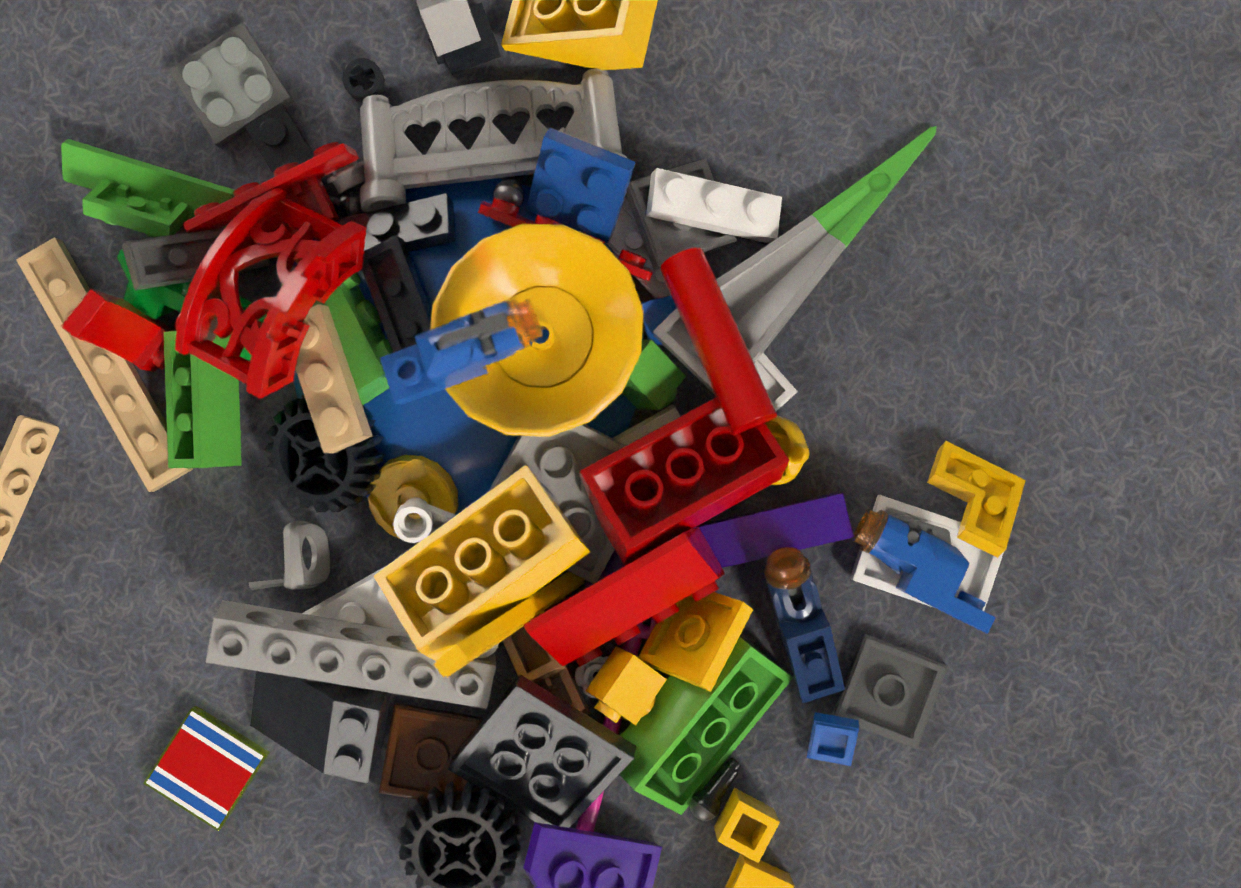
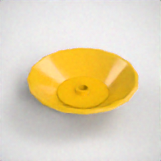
[430,224,644,437]

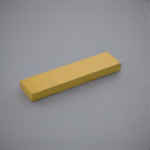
[434,572,585,678]

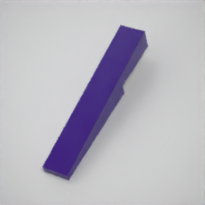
[584,492,854,588]

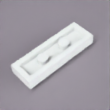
[646,168,782,244]

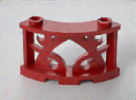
[175,188,366,399]

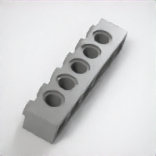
[206,600,496,709]

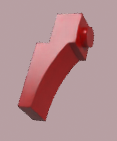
[61,289,173,372]

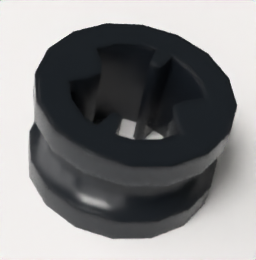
[342,58,385,102]

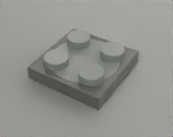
[168,23,293,148]

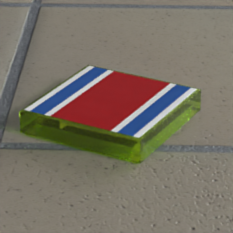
[143,705,270,831]

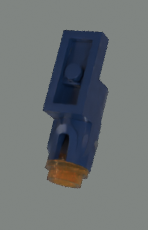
[764,547,845,703]

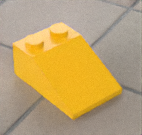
[501,0,658,71]

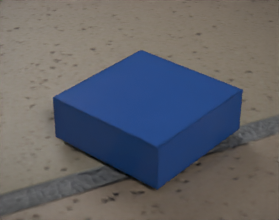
[807,712,859,766]

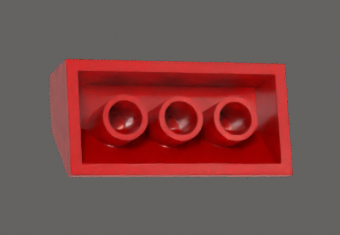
[579,398,789,566]
[523,526,725,667]

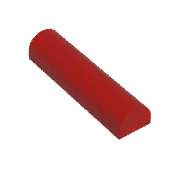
[660,247,777,436]

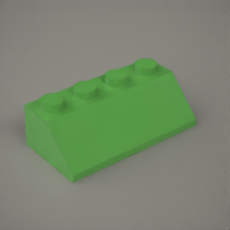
[619,634,793,815]

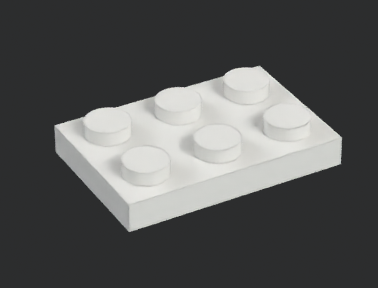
[850,495,1004,611]

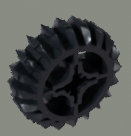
[264,395,386,513]
[398,781,521,888]

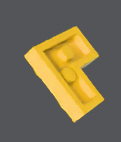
[927,441,1026,558]

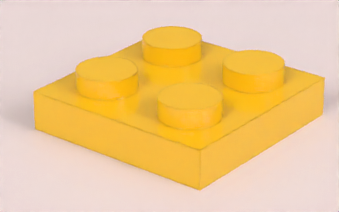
[638,592,753,692]

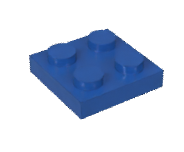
[525,128,636,243]

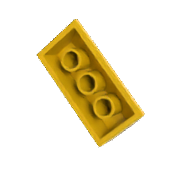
[373,465,590,661]

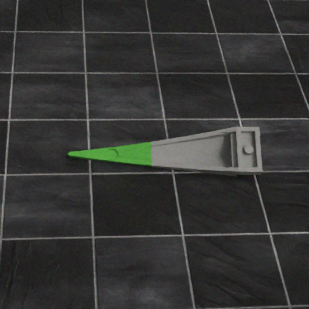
[653,126,936,394]

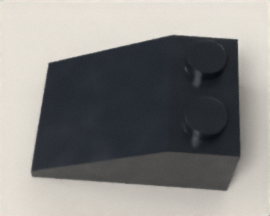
[250,671,391,784]

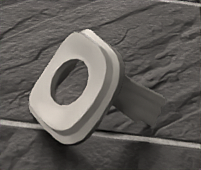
[249,521,330,590]

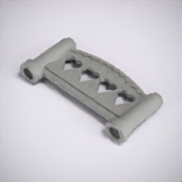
[360,68,628,213]

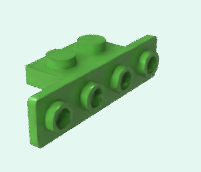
[61,139,235,238]

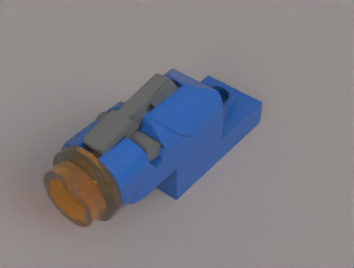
[380,299,542,405]
[852,509,996,634]

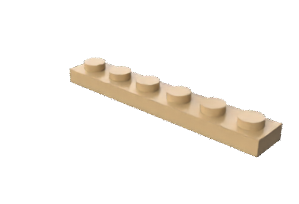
[16,237,193,492]

